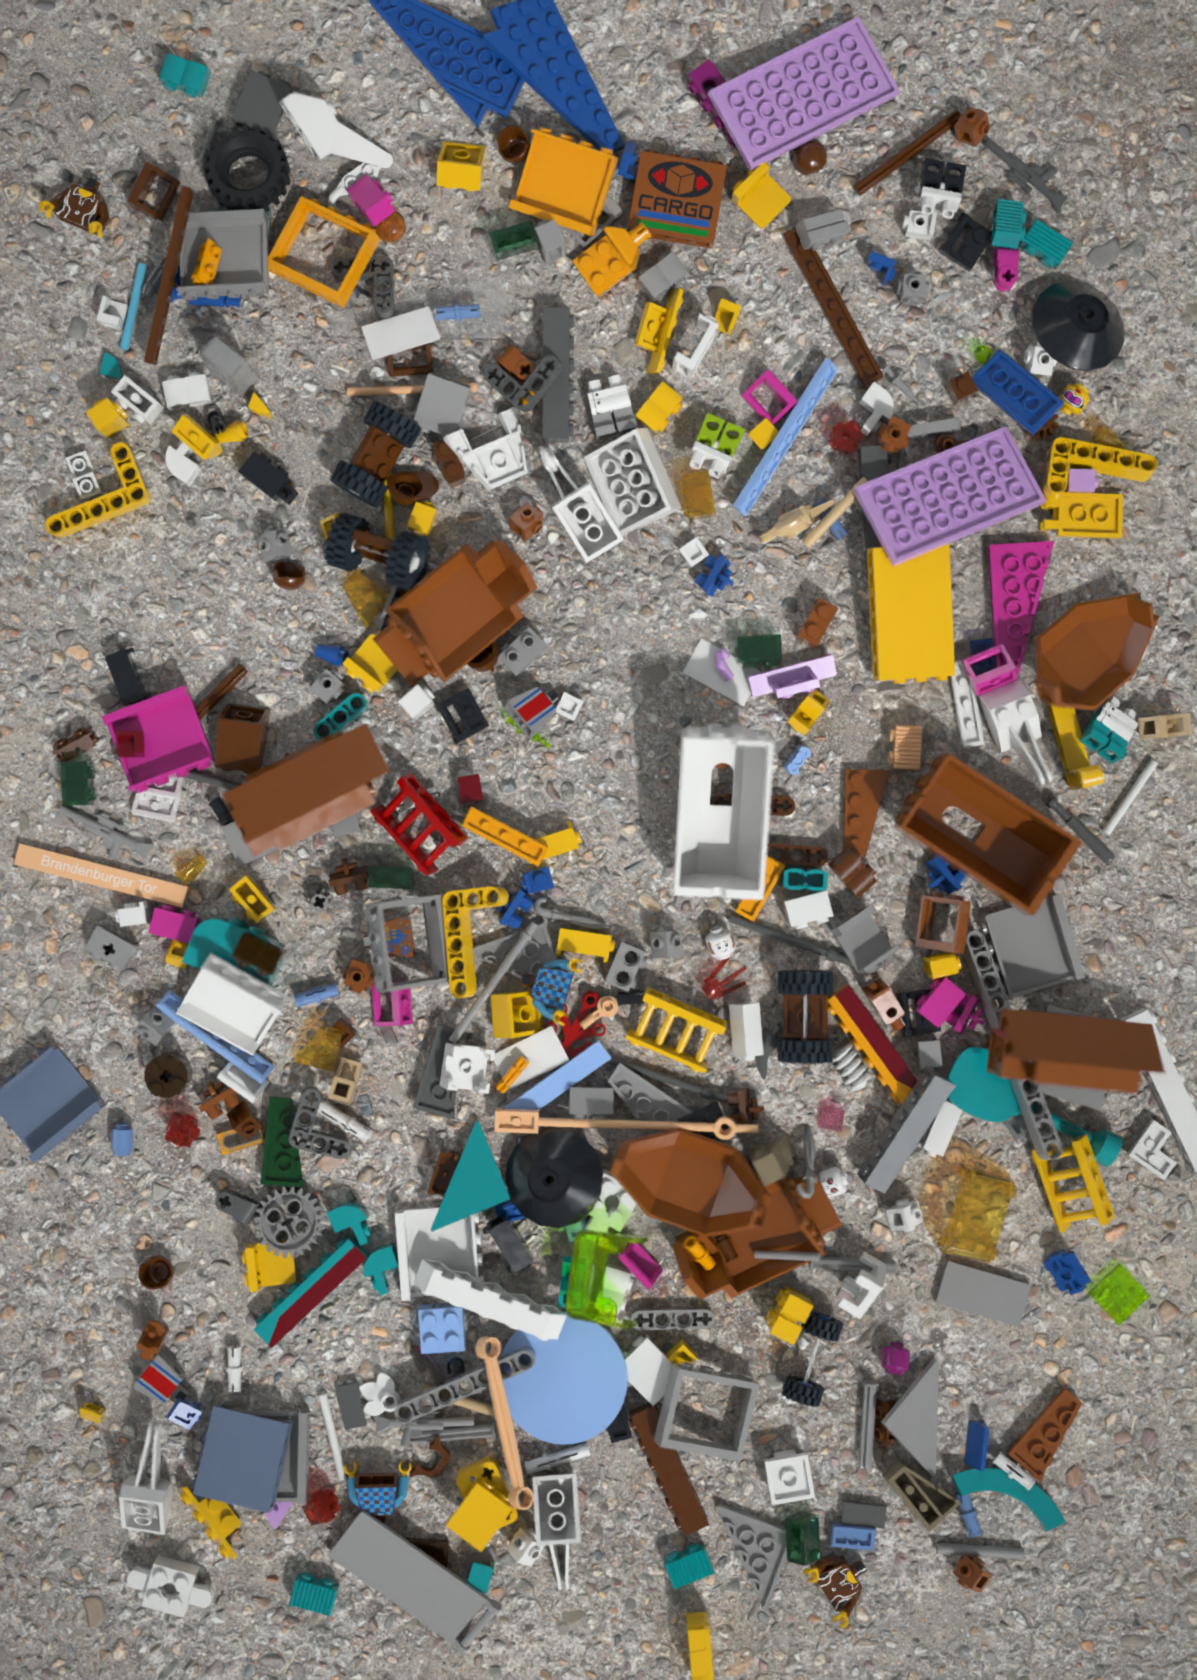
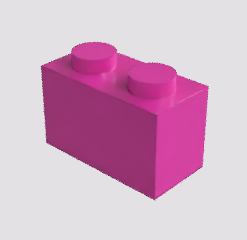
[346,174,395,227]
[148,904,201,944]
[915,977,966,1028]

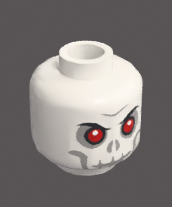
[818,1167,849,1198]

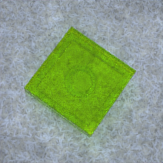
[1088,1263,1150,1326]

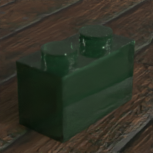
[489,220,538,261]
[736,634,782,668]
[60,761,97,806]
[368,865,415,889]
[785,1511,820,1566]

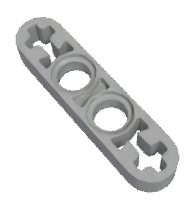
[876,418,961,443]
[630,1307,715,1330]

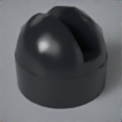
[447,1357,465,1374]

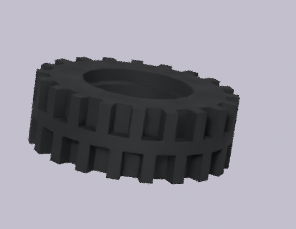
[203,125,291,213]

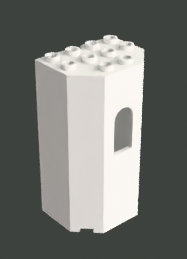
[673,723,774,900]

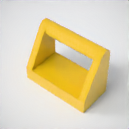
[171,413,223,460]

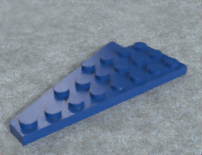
[369,0,525,128]
[482,0,625,153]

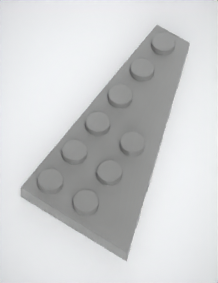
[607,1062,725,1143]

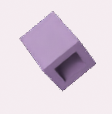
[1065,469,1099,493]

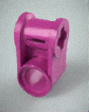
[994,247,1019,292]

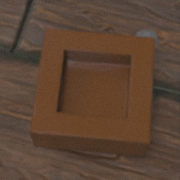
[326,1017,357,1048]

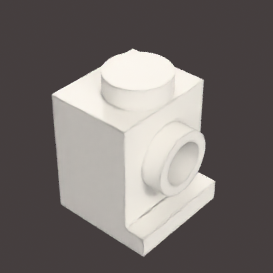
[902,210,937,241]
[115,901,151,927]

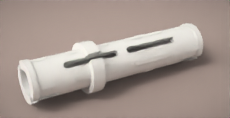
[310,1098,373,1142]
[524,1442,591,1475]

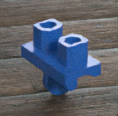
[695,554,734,597]
[924,857,965,895]
[496,889,534,929]

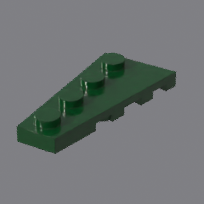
[260,1096,304,1187]

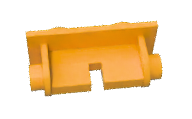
[191,238,222,286]

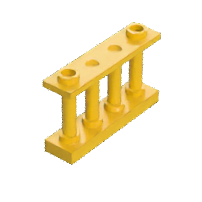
[625,987,727,1073]
[1032,1134,1115,1233]

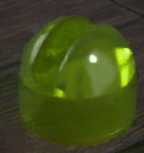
[974,345,992,364]

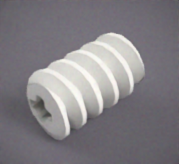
[831,1042,874,1092]

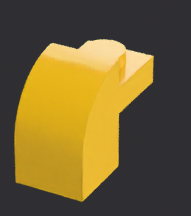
[788,689,830,736]

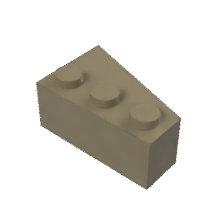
[748,1134,798,1186]
[882,1461,961,1532]

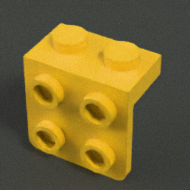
[731,162,791,229]
[343,634,398,693]
[242,1240,296,1292]

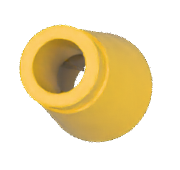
[214,420,249,443]

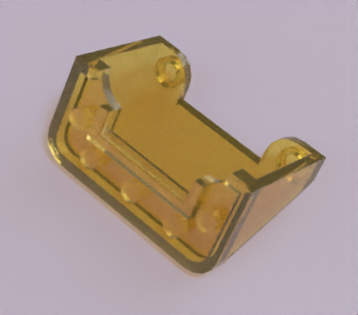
[937,1164,1017,1264]

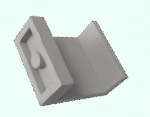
[830,905,900,974]

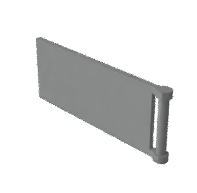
[328,1510,502,1654]

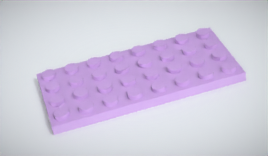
[708,16,901,171]
[853,426,1046,566]

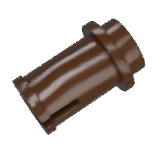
[715,1234,739,1263]

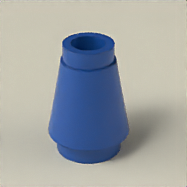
[315,644,349,667]

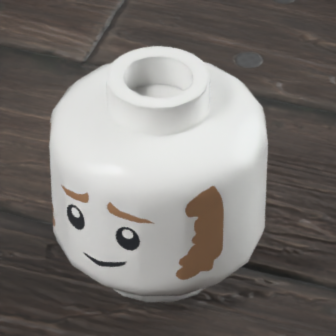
[705,926,736,960]

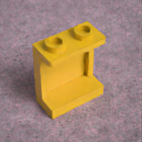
[446,1477,513,1552]

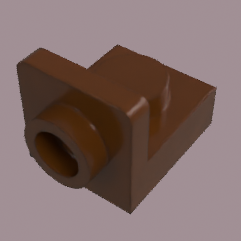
[227,1101,263,1140]

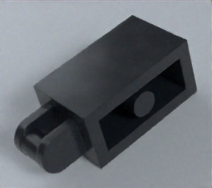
[238,451,299,505]

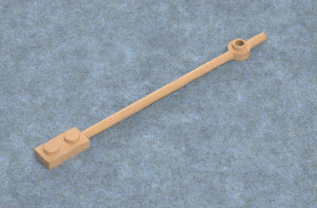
[495,1108,758,1140]

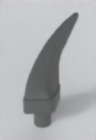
[755,1023,783,1079]

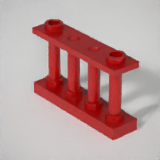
[370,773,468,876]

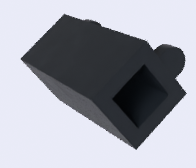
[105,647,152,707]
[482,1212,534,1273]

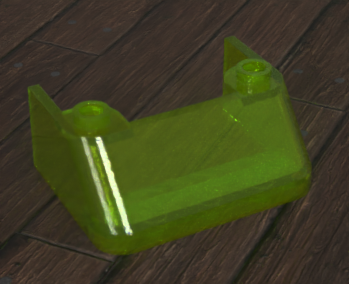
[565,1229,649,1329]

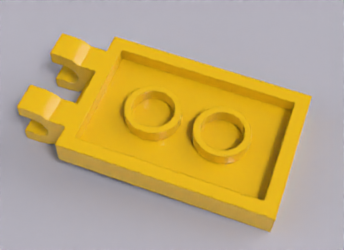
[1039,492,1123,539]

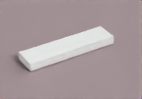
[950,661,985,748]

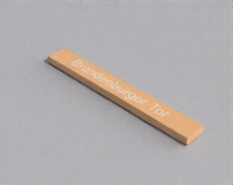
[14,843,189,908]

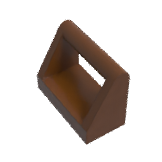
[127,162,181,222]
[387,343,433,377]

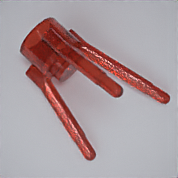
[701,958,746,1001]

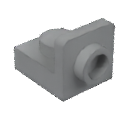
[1003,1115,1031,1145]

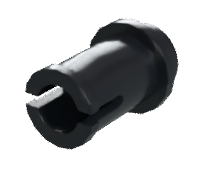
[206,410,226,434]
[208,797,234,826]
[617,989,645,1006]

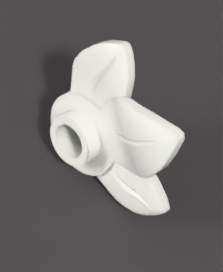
[360,1372,401,1416]

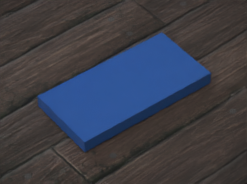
[972,349,1064,435]

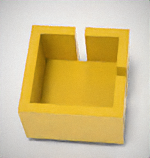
[765,1285,813,1345]

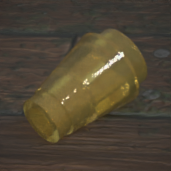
[1091,425,1125,449]
[174,854,207,885]

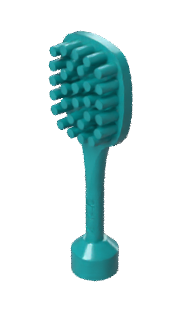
[947,1047,1123,1168]

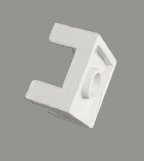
[439,1043,495,1094]
[838,1252,887,1319]

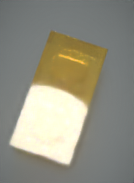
[679,470,716,521]

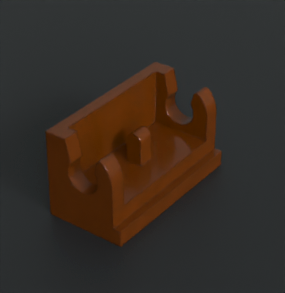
[427,1148,462,1198]

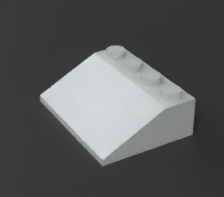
[583,428,682,535]

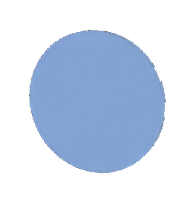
[500,1311,628,1445]

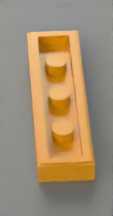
[461,806,549,867]

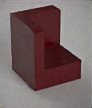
[116,731,145,757]
[457,774,484,803]

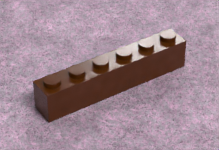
[628,1402,709,1536]

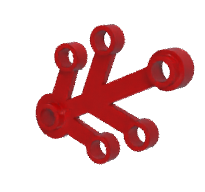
[544,991,606,1068]

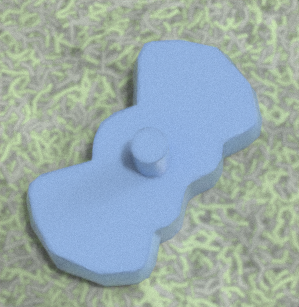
[784,744,811,775]

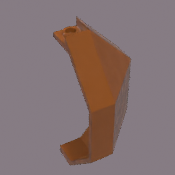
[1036,592,1160,710]
[610,1128,772,1237]

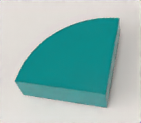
[99,352,123,380]

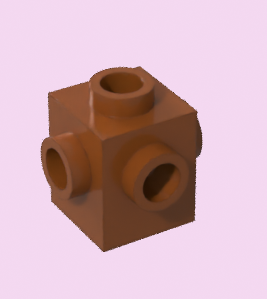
[954,107,991,147]
[877,416,912,453]
[509,502,543,542]
[343,959,375,994]
[952,1555,993,1593]

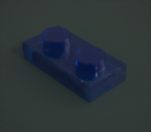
[969,638,996,676]

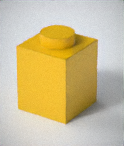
[407,500,438,537]

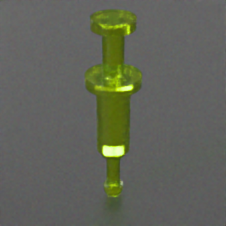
[505,716,551,748]

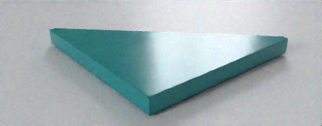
[431,1121,510,1232]

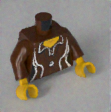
[39,177,110,238]
[803,1556,868,1628]

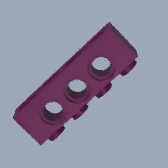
[687,59,739,151]

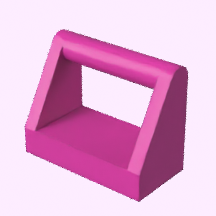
[742,369,798,425]
[961,643,1017,696]
[371,980,413,1026]
[617,1237,663,1290]

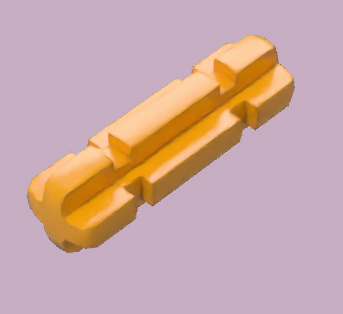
[496,1056,529,1093]

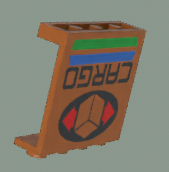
[628,149,727,249]

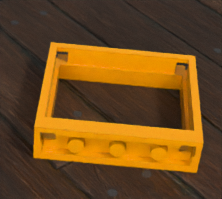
[268,196,381,309]

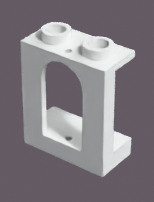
[672,314,719,380]

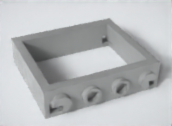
[366,894,449,992]
[654,1362,759,1461]

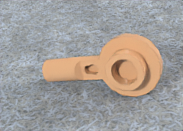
[579,996,618,1030]

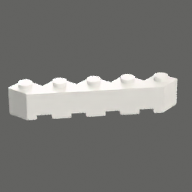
[414,1259,567,1341]

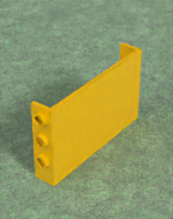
[867,544,955,684]

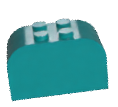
[182,917,283,987]

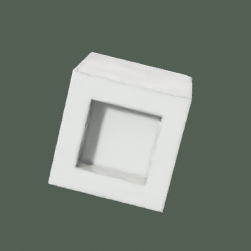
[97,295,128,331]

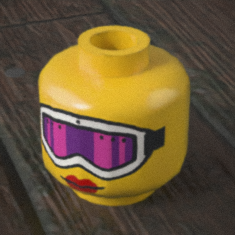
[1058,382,1090,416]

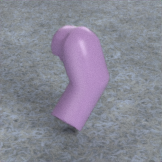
[714,648,734,682]

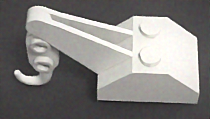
[279,93,393,215]
[539,446,624,563]

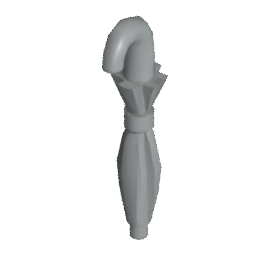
[534,897,608,930]
[796,1127,818,1198]

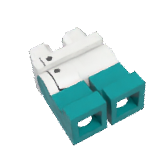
[1079,696,1138,764]

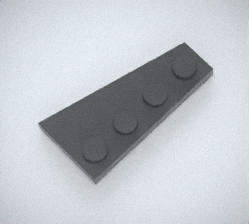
[412,1024,459,1120]

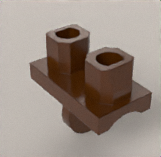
[328,858,369,896]
[728,1088,764,1124]

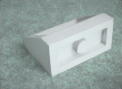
[217,1062,270,1103]

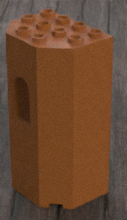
[894,753,1083,916]

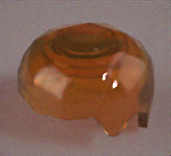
[373,210,406,243]

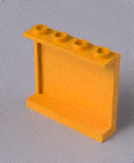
[508,127,618,236]

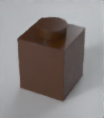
[945,371,978,405]

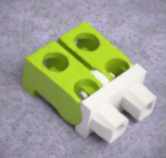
[689,412,746,478]

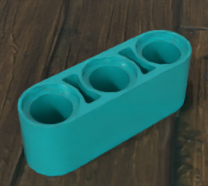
[313,693,369,740]

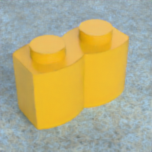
[635,381,683,434]
[923,952,961,979]

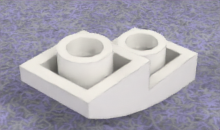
[65,450,102,500]

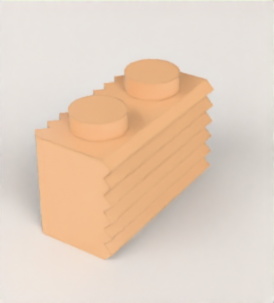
[888,725,922,770]

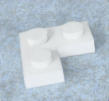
[1127,1119,1176,1180]

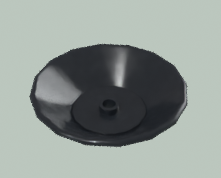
[1032,281,1124,371]
[505,1127,603,1228]

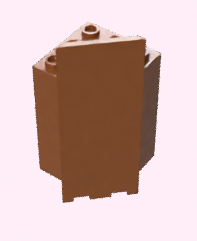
[373,539,537,687]
[222,723,390,857]
[986,1008,1166,1093]
[672,1170,843,1300]

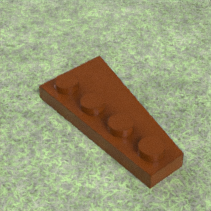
[843,769,889,857]
[1007,1387,1082,1483]

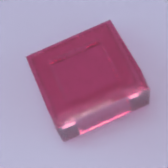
[818,1106,844,1132]

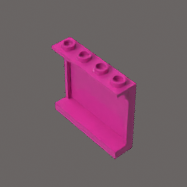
[101,686,215,794]

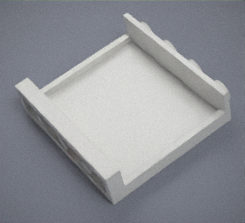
[176,953,288,1056]
[395,1207,485,1301]

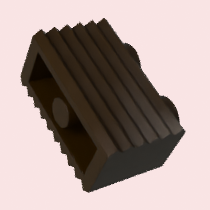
[232,932,286,977]

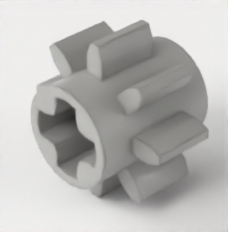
[307,889,335,916]

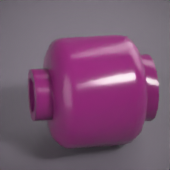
[881,1342,910,1375]

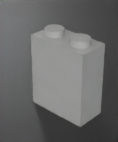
[414,372,473,439]

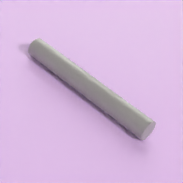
[754,1250,821,1261]

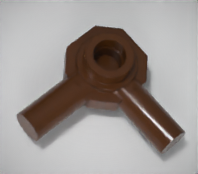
[935,435,970,454]

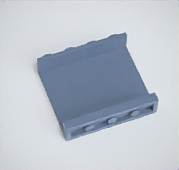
[0,1045,106,1163]
[192,1404,294,1513]

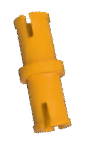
[684,1236,715,1270]

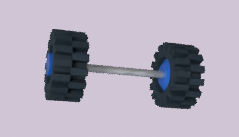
[782,1311,843,1407]

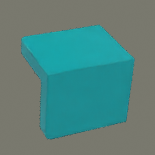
[467,1561,495,1594]

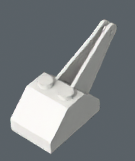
[977,676,1052,786]
[119,1422,173,1535]
[532,1474,581,1590]

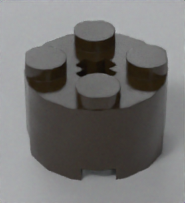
[144,1052,192,1098]

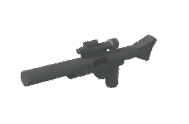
[984,139,1067,213]

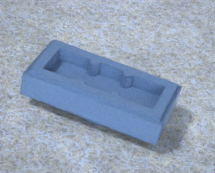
[830,1523,876,1551]

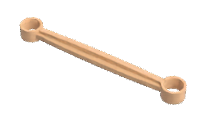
[475,1336,534,1510]

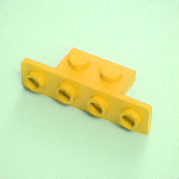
[634,288,684,374]
[178,1486,242,1559]

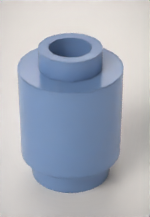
[111,1123,134,1156]

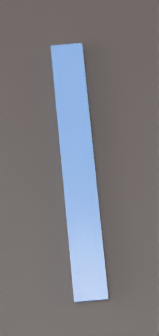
[733,358,838,517]

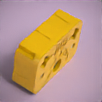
[456,1455,519,1529]
[686,1611,714,1680]

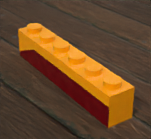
[828,984,917,1105]

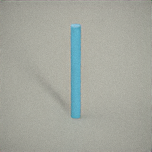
[120,263,147,351]

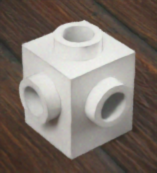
[1024,342,1057,376]
[886,1198,923,1232]
[506,1527,545,1566]

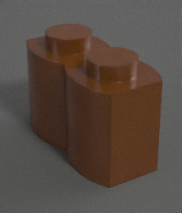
[434,440,466,488]
[828,847,877,898]

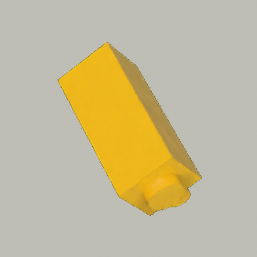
[529,821,582,864]
[556,927,615,963]

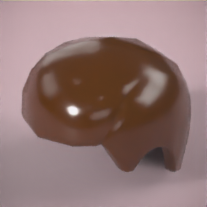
[496,125,531,163]
[792,140,828,176]
[272,562,306,590]
[138,1256,175,1290]

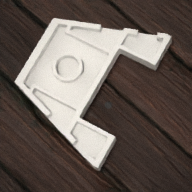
[443,407,528,491]

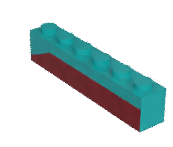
[253,1235,369,1349]

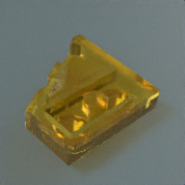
[343,570,390,629]
[293,1025,343,1072]

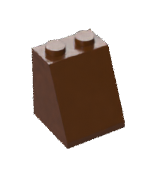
[215,703,271,774]

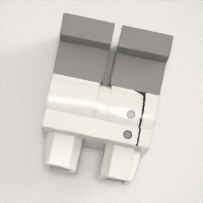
[587,375,637,440]

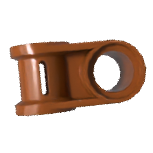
[496,344,535,384]

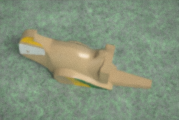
[758,499,836,544]

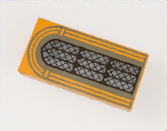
[216,1129,265,1155]

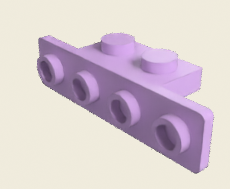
[748,654,837,699]

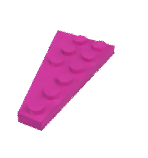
[988,541,1054,674]

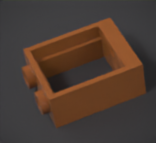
[915,892,971,954]

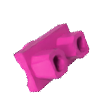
[945,995,985,1034]

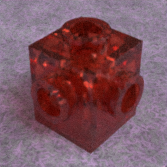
[828,419,865,454]
[165,1111,200,1148]
[301,1489,342,1526]

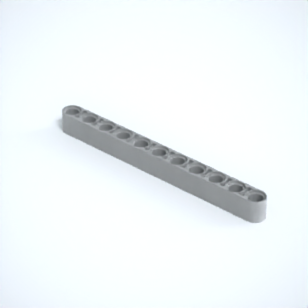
[963,930,1063,1161]

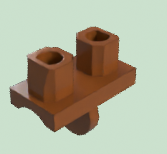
[198,1081,241,1120]
[136,1320,169,1360]

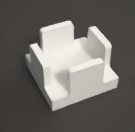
[764,1449,815,1505]

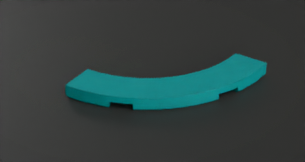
[951,1468,1066,1532]

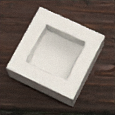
[678,537,709,568]
[556,692,584,721]

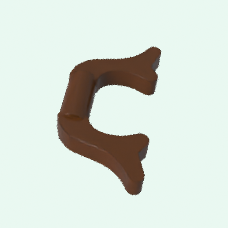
[409,1434,451,1477]

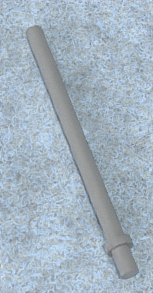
[449,921,538,1044]

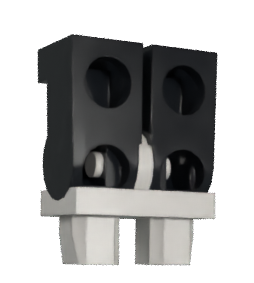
[918,158,967,219]

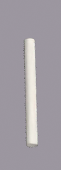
[1102,759,1158,836]
[318,1393,347,1481]

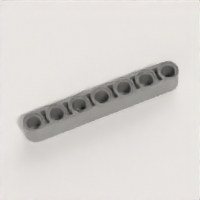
[394,1346,536,1423]

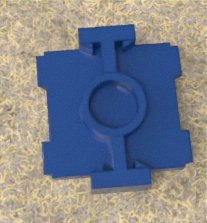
[1043,1249,1091,1295]

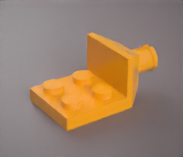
[572,222,652,297]

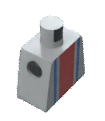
[504,687,559,740]
[132,1350,189,1404]

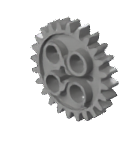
[253,1187,325,1259]

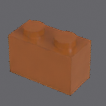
[796,598,838,649]

